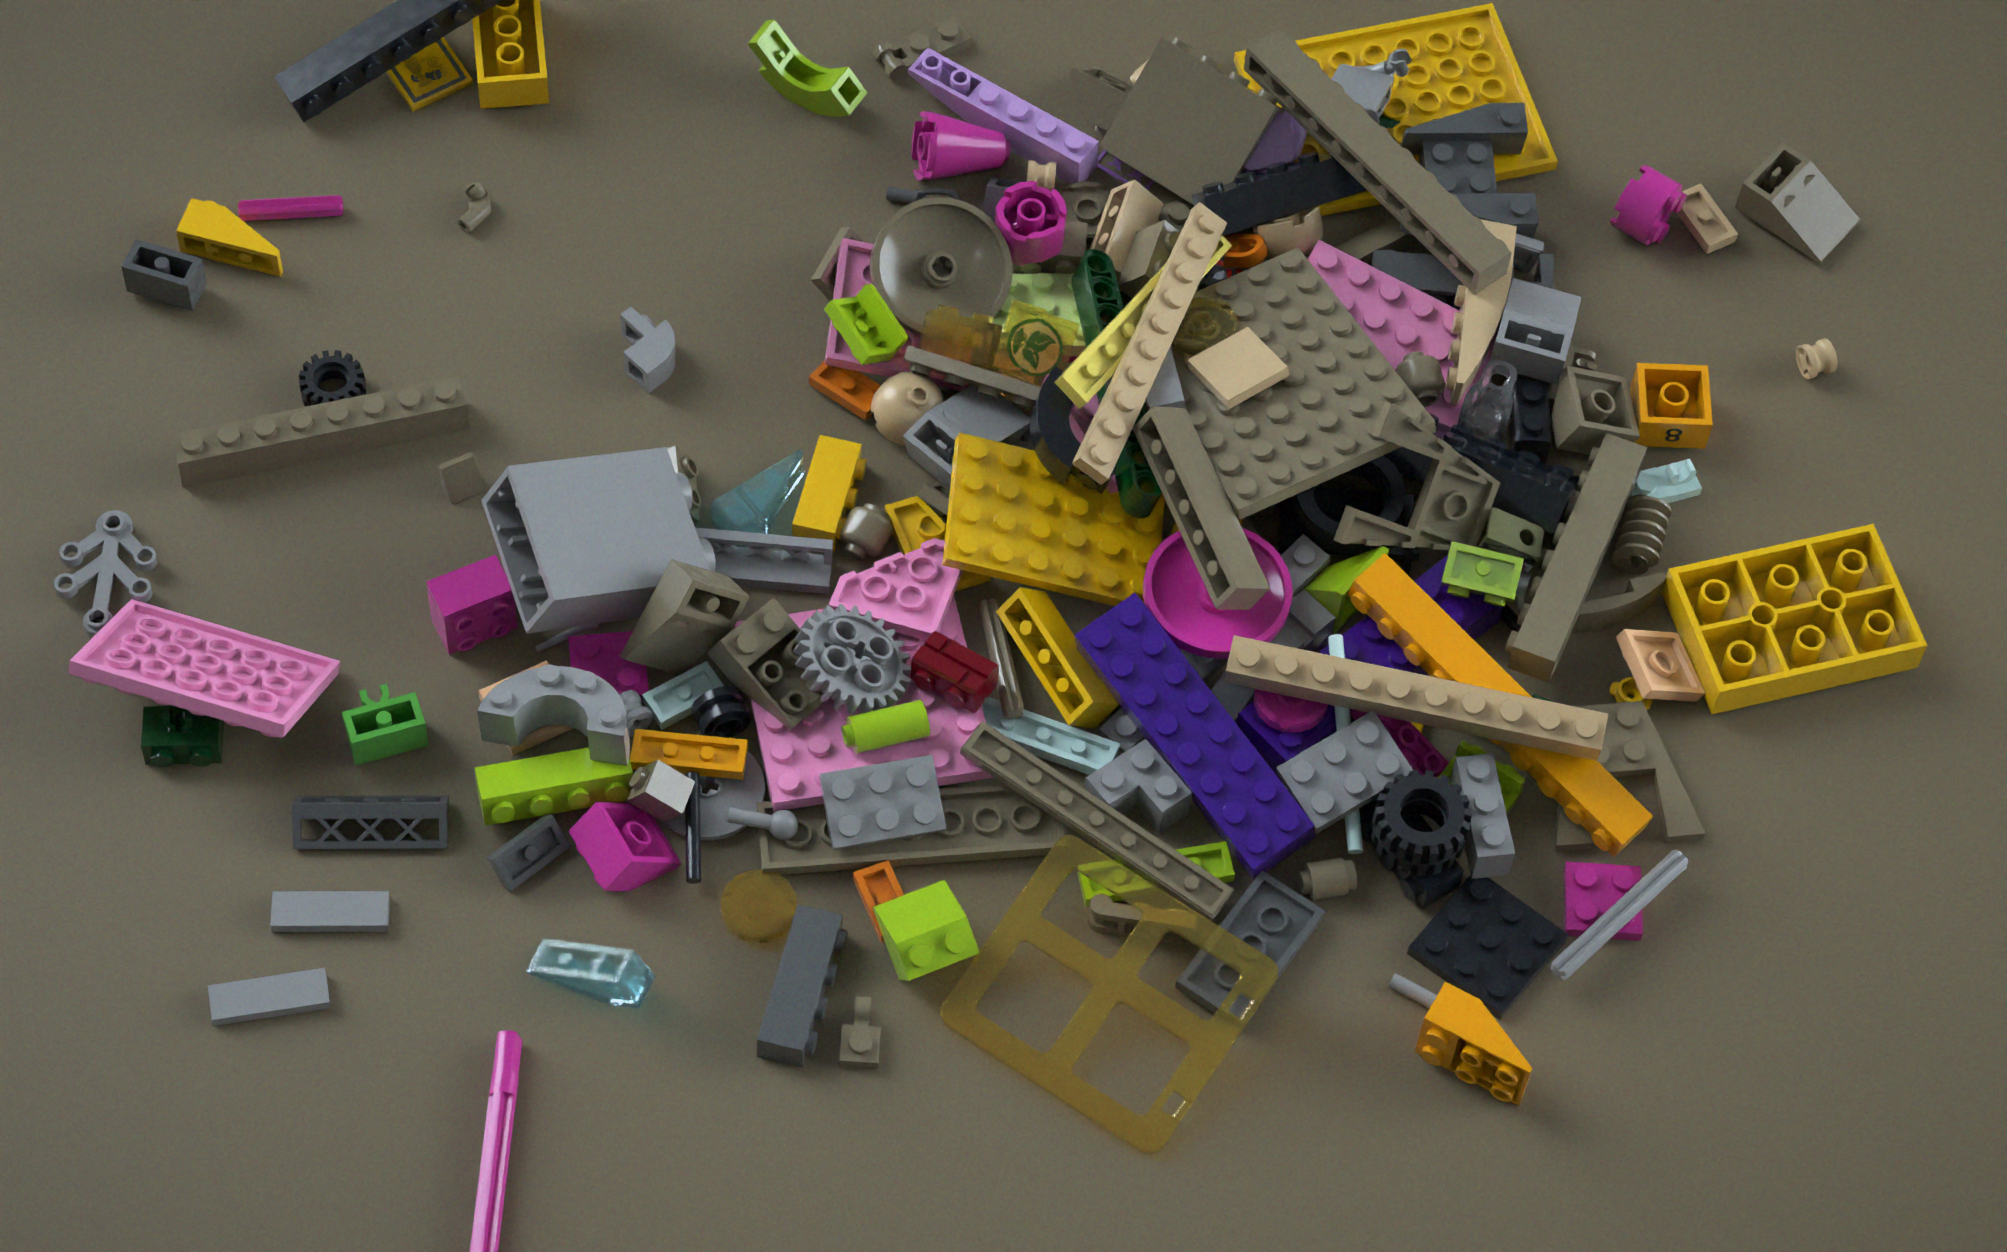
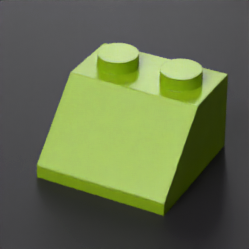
[872,880,980,981]

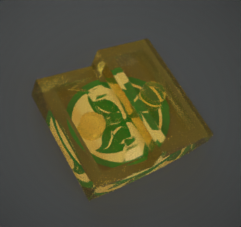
[991,299,1080,387]

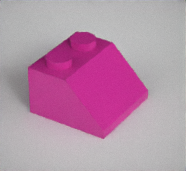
[569,802,682,892]

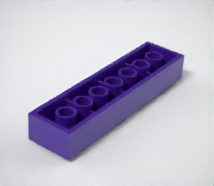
[1236,555,1503,785]
[1074,593,1315,881]

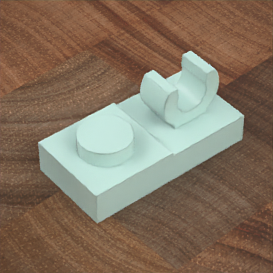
[1629,459,1702,503]

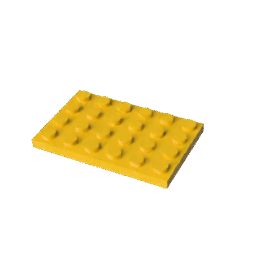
[942,432,1165,606]

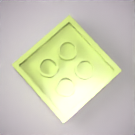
[991,273,1086,357]

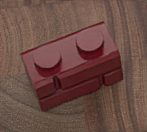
[910,631,999,713]

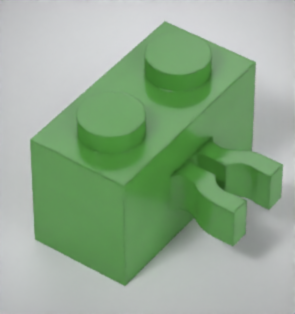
[342,683,429,766]

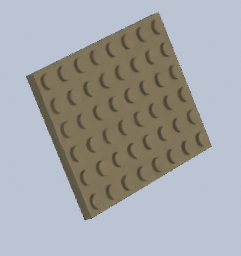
[1171,248,1436,519]

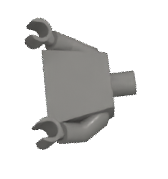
[1332,49,1412,124]

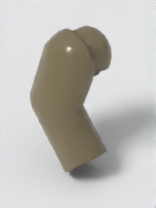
[457,182,492,233]

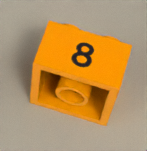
[1630,363,1713,449]

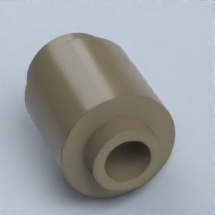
[1298,857,1357,901]

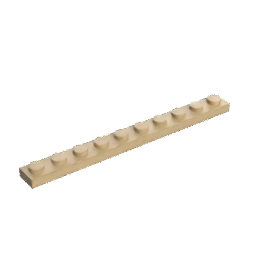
[1072,202,1227,485]

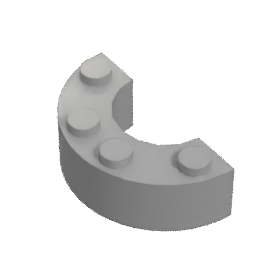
[477,665,630,766]

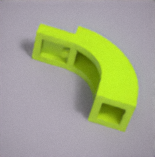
[748,19,868,117]

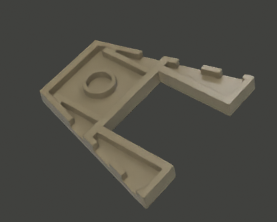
[1334,401,1500,550]
[1554,701,1705,852]

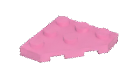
[828,538,963,640]

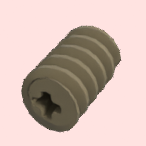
[1612,494,1672,575]

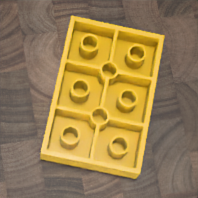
[1661,524,1927,715]

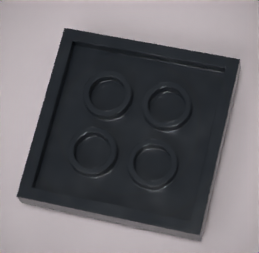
[1407,875,1569,1020]

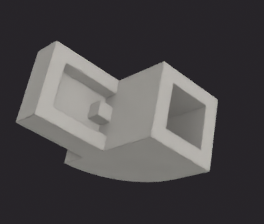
[620,306,676,394]

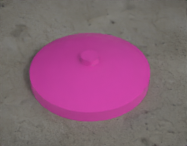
[1143,528,1293,659]

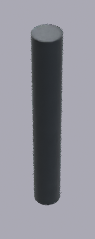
[685,772,702,884]

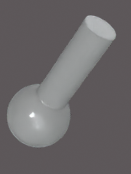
[726,807,799,840]

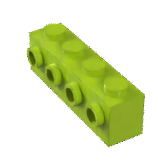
[474,747,633,826]

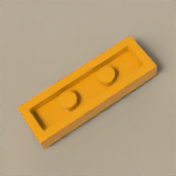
[630,729,748,780]

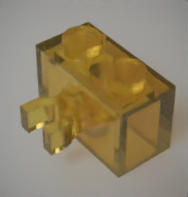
[918,305,1003,369]

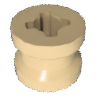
[1027,160,1056,192]
[1796,338,1838,379]

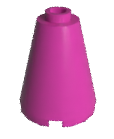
[911,111,1010,181]

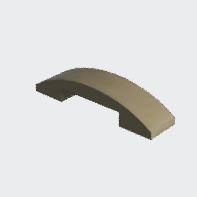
[1525,572,1666,633]

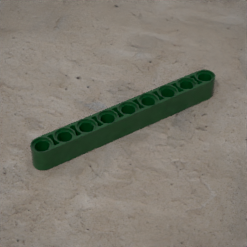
[1071,249,1162,519]

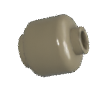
[1395,352,1445,407]
[840,503,893,560]

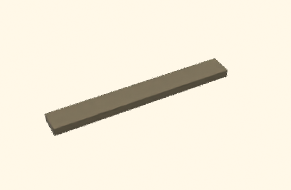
[960,721,1234,923]

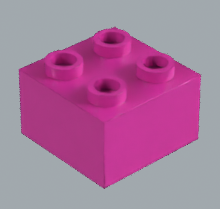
[426,554,517,654]

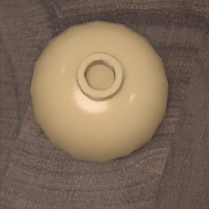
[1252,207,1323,258]
[870,372,944,446]

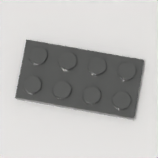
[1175,871,1326,1029]

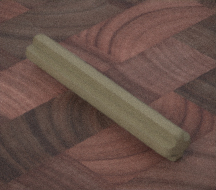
[979,598,1024,719]

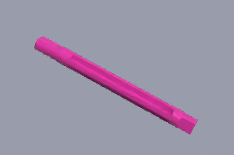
[470,1031,522,1252]

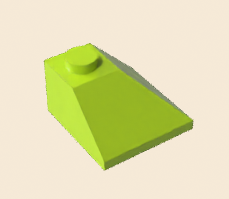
[1301,546,1389,634]

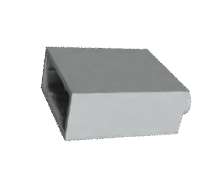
[481,447,716,634]

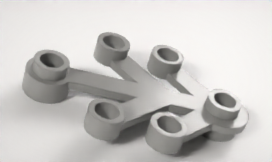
[54,510,158,639]

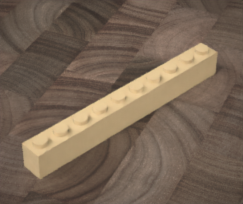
[1225,635,1608,761]

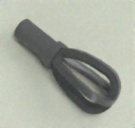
[886,186,961,204]

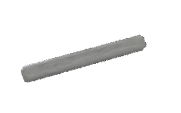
[1550,850,1689,980]

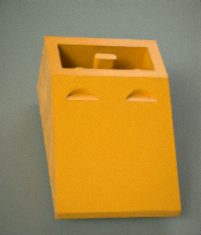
[1415,982,1533,1106]

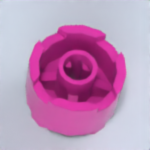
[1610,164,1687,246]
[995,181,1067,266]

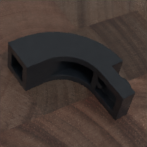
[1030,366,1117,494]

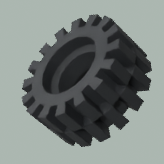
[299,350,366,406]

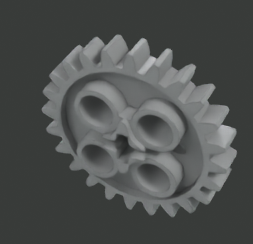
[793,604,911,715]

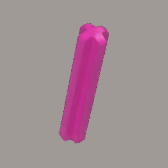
[238,195,344,221]

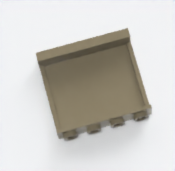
[1099,37,1285,205]

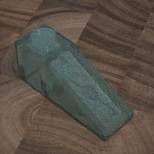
[711,449,804,547]
[527,938,656,1009]

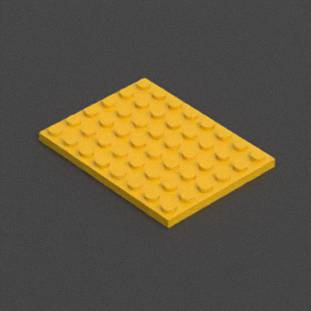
[1234,3,1558,216]

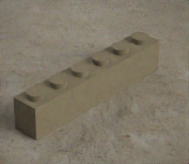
[1132,406,1270,610]

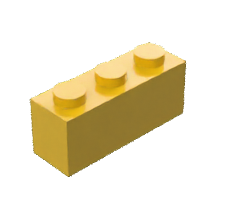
[792,435,867,553]

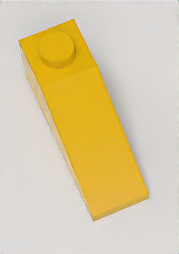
[176,198,283,277]

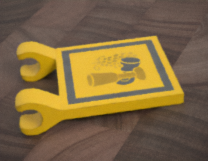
[386,37,473,112]

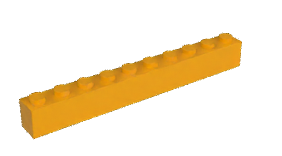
[1347,553,1653,857]

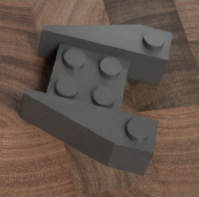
[1401,103,1539,238]

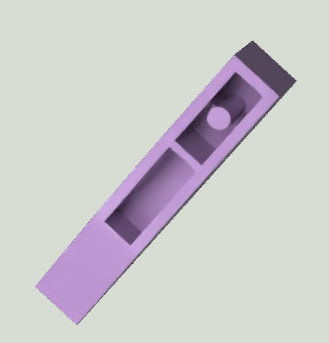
[908,48,1099,184]

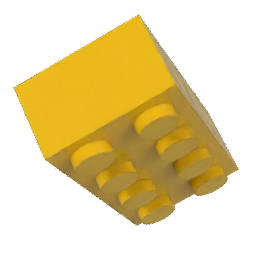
[472,0,549,109]

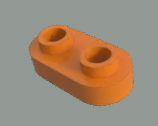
[1223,233,1268,269]

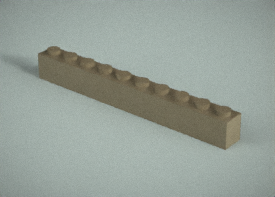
[1244,28,1511,295]

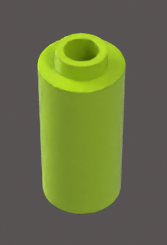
[841,700,930,754]

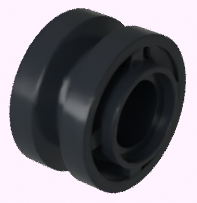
[691,686,751,738]

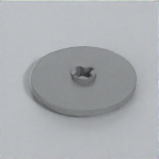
[665,752,765,841]

